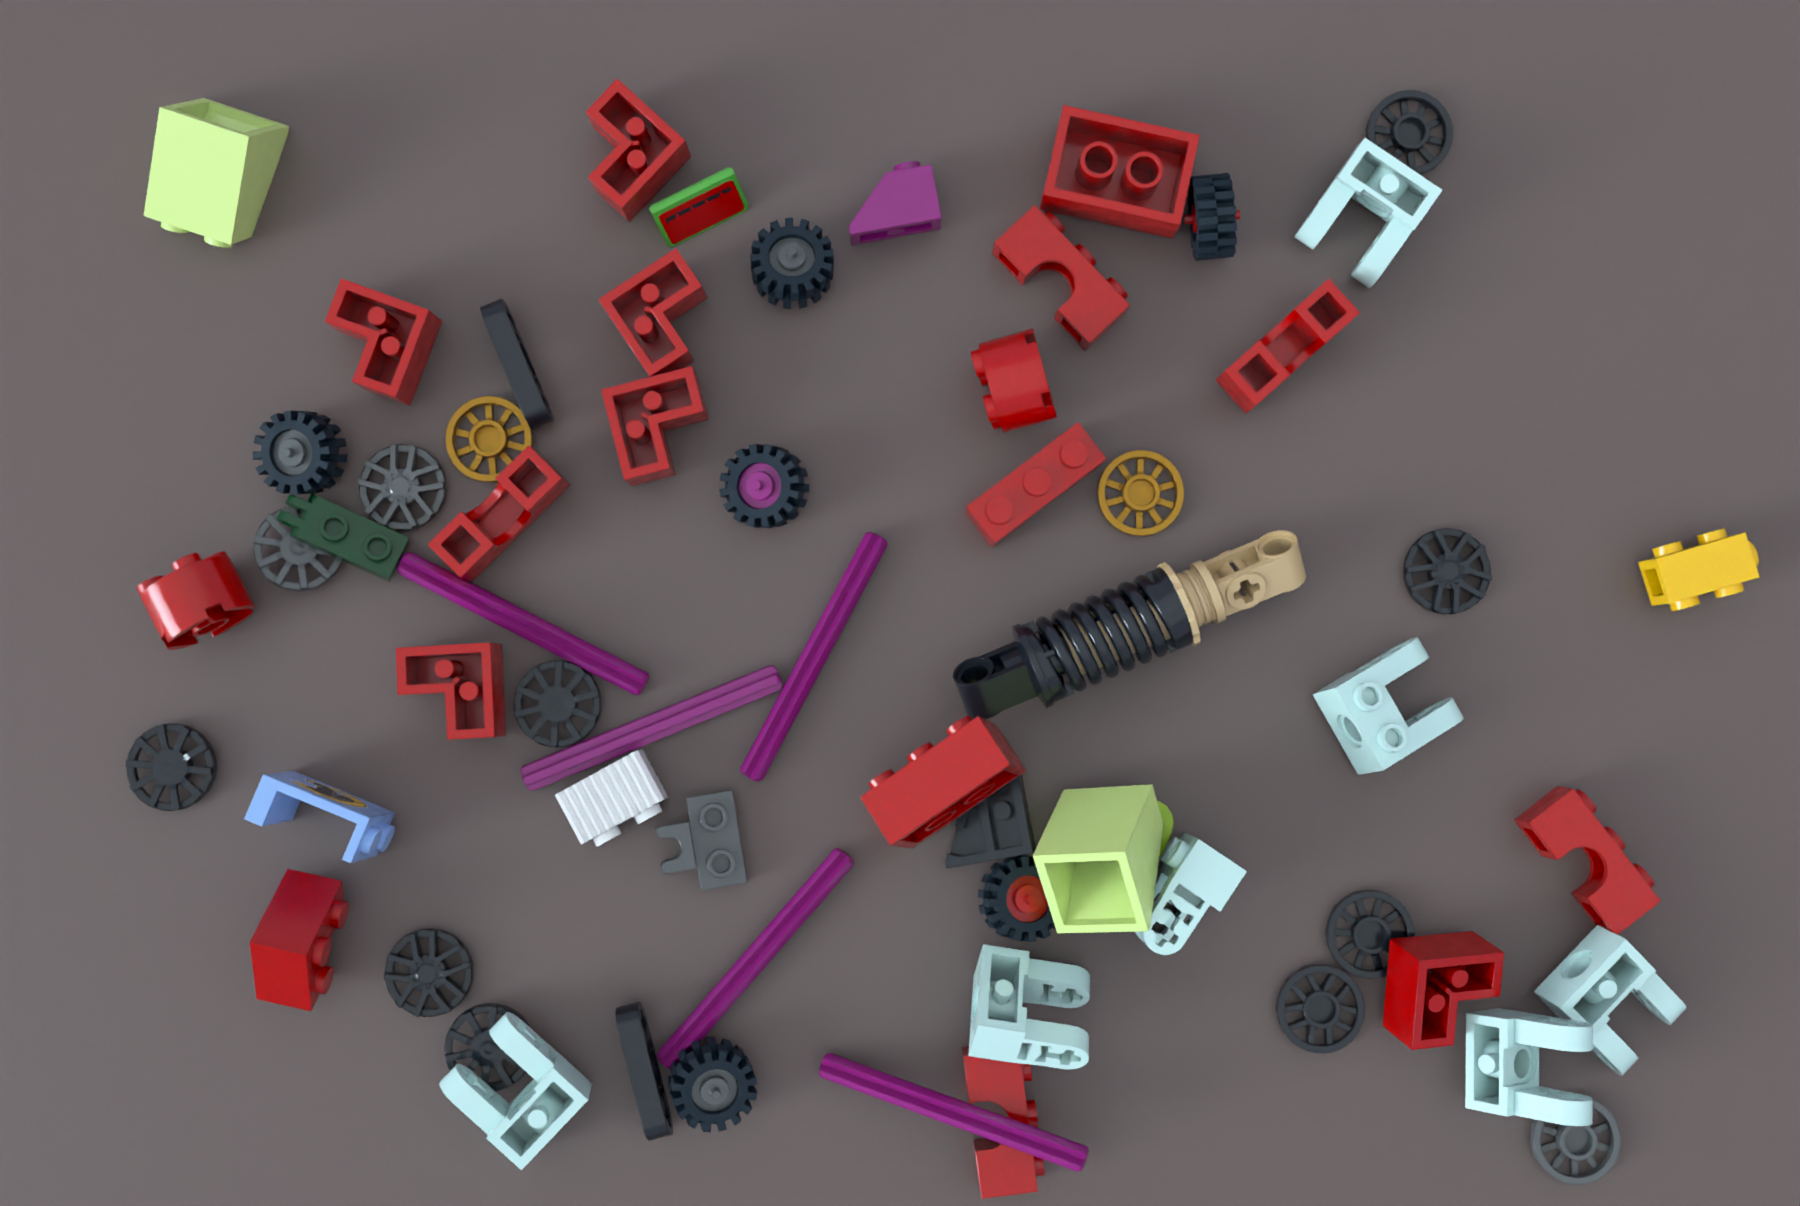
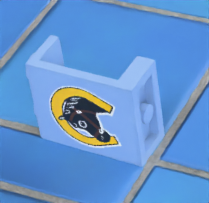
[244,771,395,863]

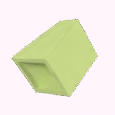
[144,98,289,248]
[1033,784,1163,933]

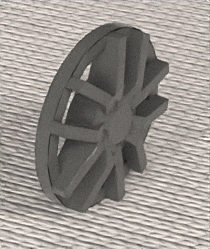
[358,444,447,530]

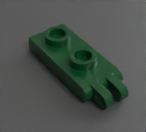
[277,494,410,582]

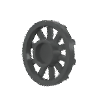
[254,506,343,592]
[1530,1099,1621,1185]

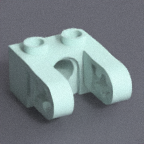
[1294,138,1442,289]
[1312,637,1464,775]
[1134,832,1247,955]
[1534,925,1687,1076]
[968,944,1090,1069]
[1465,1008,1593,1126]
[439,1012,592,1170]

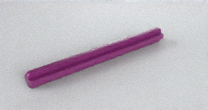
[740,531,887,782]
[397,552,649,695]
[521,665,783,791]
[656,848,854,1069]
[819,1053,1089,1172]

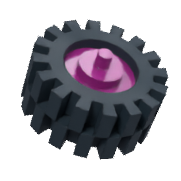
[719,444,810,528]

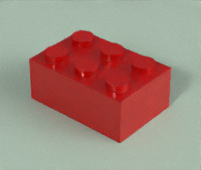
[1039,105,1200,238]
[860,716,1027,848]

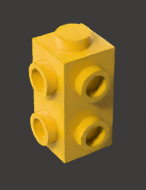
[1638,528,1760,611]

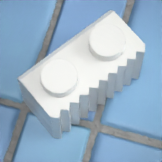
[555,749,669,847]

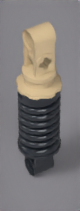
[953,530,1306,719]

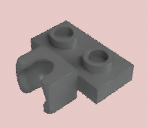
[654,790,747,891]

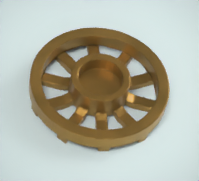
[446,396,533,483]
[1097,450,1184,537]

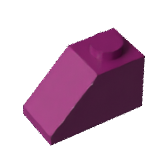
[849,161,942,246]

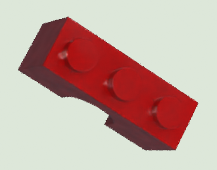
[992,205,1130,351]
[1215,278,1360,414]
[965,422,1106,548]
[427,445,571,581]
[1514,786,1661,935]
[962,1046,1045,1199]

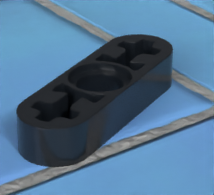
[480,298,554,430]
[615,1001,673,1141]

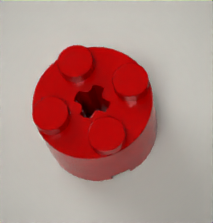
[970,328,1057,433]
[136,551,255,650]

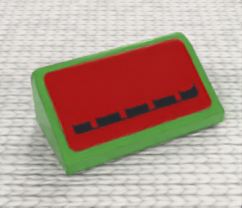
[649,167,748,247]

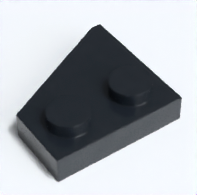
[945,775,1036,869]

